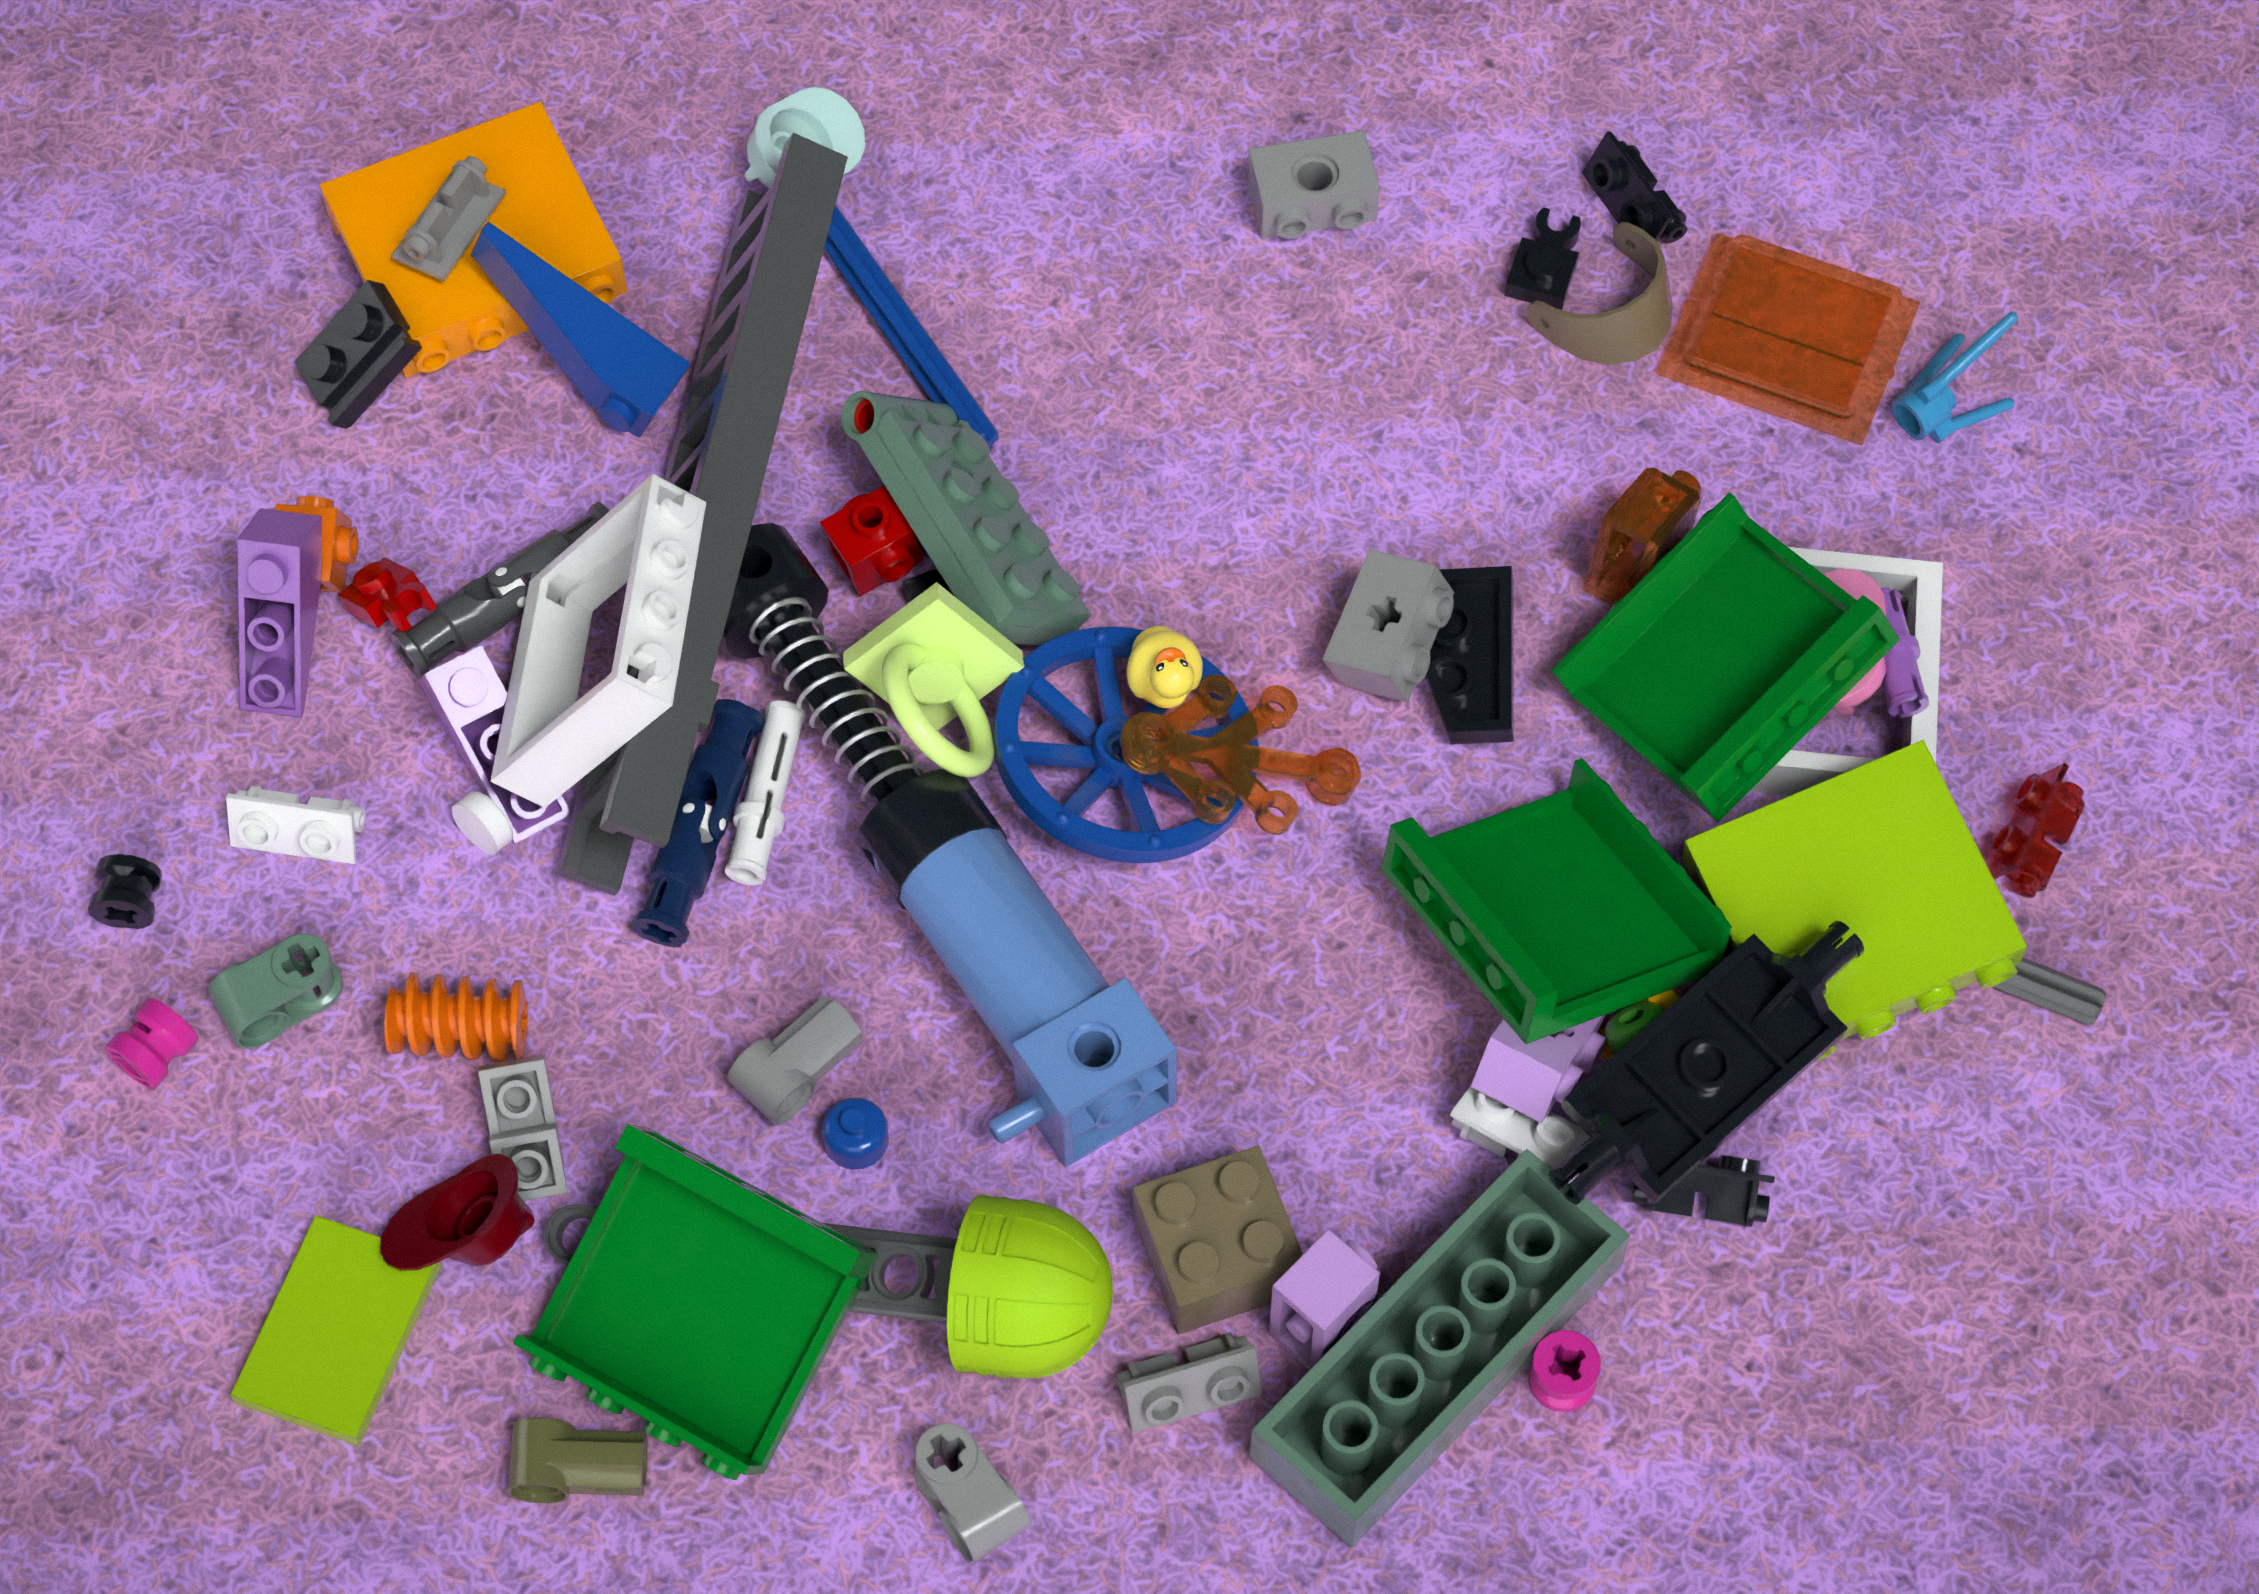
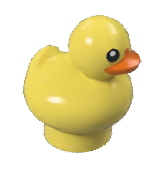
[1126,626,1203,709]

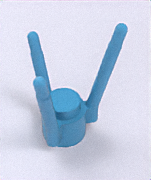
[1891,312,2018,443]

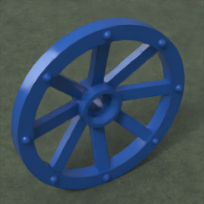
[992,627,1259,863]

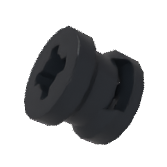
[88,854,162,929]

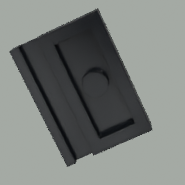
[295,279,422,429]

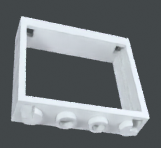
[490,474,706,808]
[1749,547,1943,796]

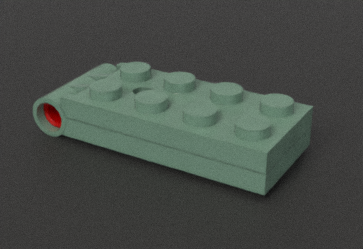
[841,391,1091,646]

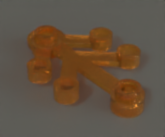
[1119,674,1361,835]

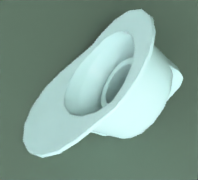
[744,87,865,188]

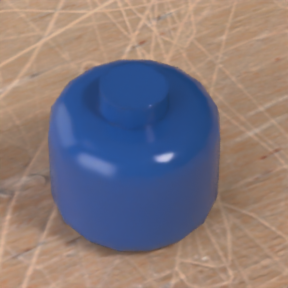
[822,1098,889,1170]

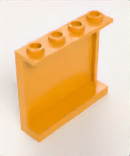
[319,101,628,378]

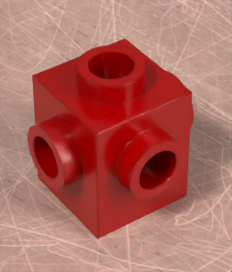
[820,485,924,597]

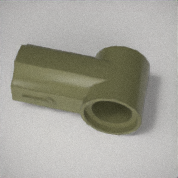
[507,1417,648,1503]

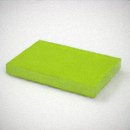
[230,1215,442,1446]

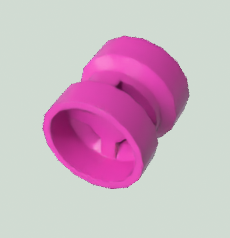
[104,998,199,1090]

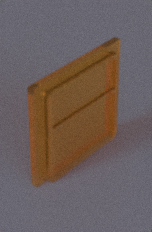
[1657,233,1920,446]

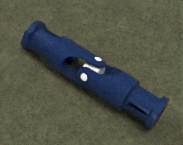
[631,699,765,947]

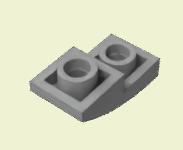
[478,1054,568,1201]

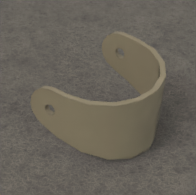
[1526,222,1673,365]

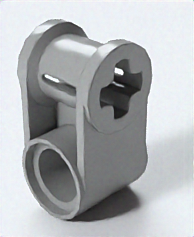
[915,1423,1031,1565]

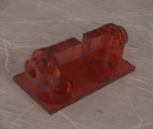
[1988,763,2085,898]

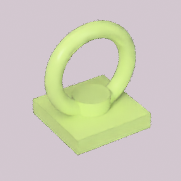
[843,582,1024,777]

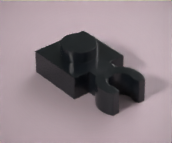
[1504,207,1581,310]

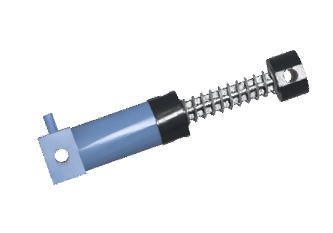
[721,523,1177,1168]

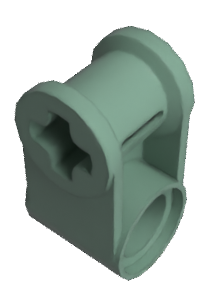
[208,933,343,1049]

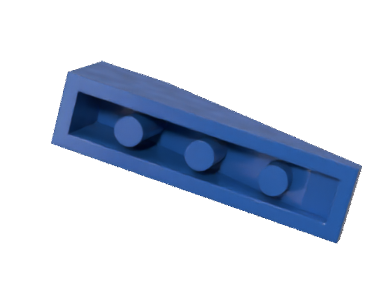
[471,221,691,438]

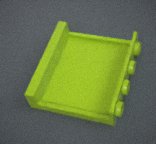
[1682,739,2027,1062]

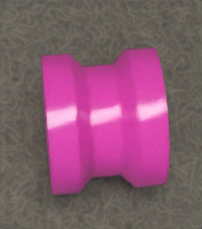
[1529,1330,1601,1412]

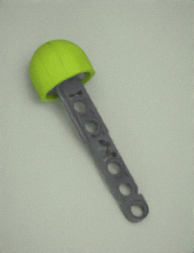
[545,1194,1113,1378]

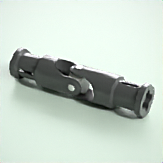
[390,501,609,680]

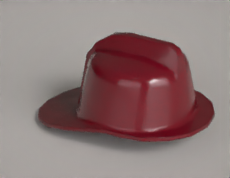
[380,1153,535,1271]

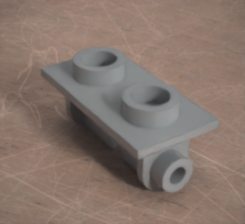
[391,156,506,282]
[1115,1332,1262,1433]

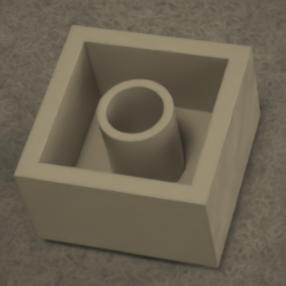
[1132,1145,1303,1335]

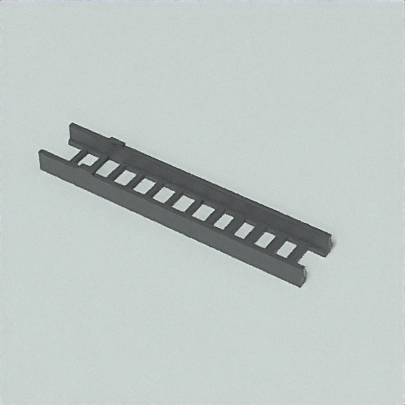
[555,133,848,896]

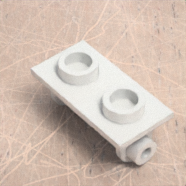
[226,785,366,864]
[1450,1086,1590,1184]

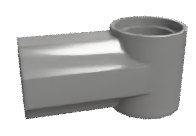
[727,996,863,1126]

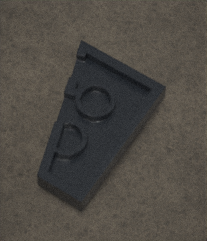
[1425,566,1514,744]

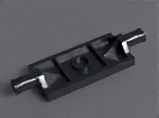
[1549,920,1864,1205]

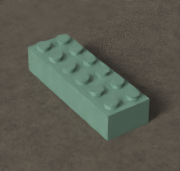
[1250,1149,1630,1548]

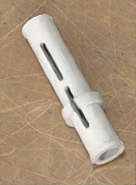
[725,700,806,885]

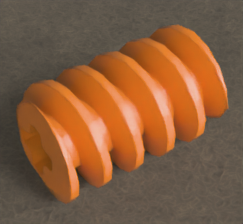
[384,972,528,1062]

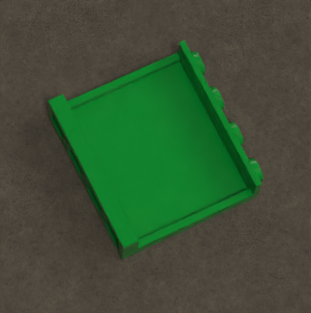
[1551,492,1900,822]
[1381,758,1732,1044]
[513,1124,878,1480]

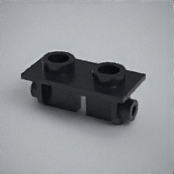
[1582,131,1688,243]
[1632,1155,1775,1227]

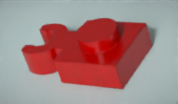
[338,557,437,632]

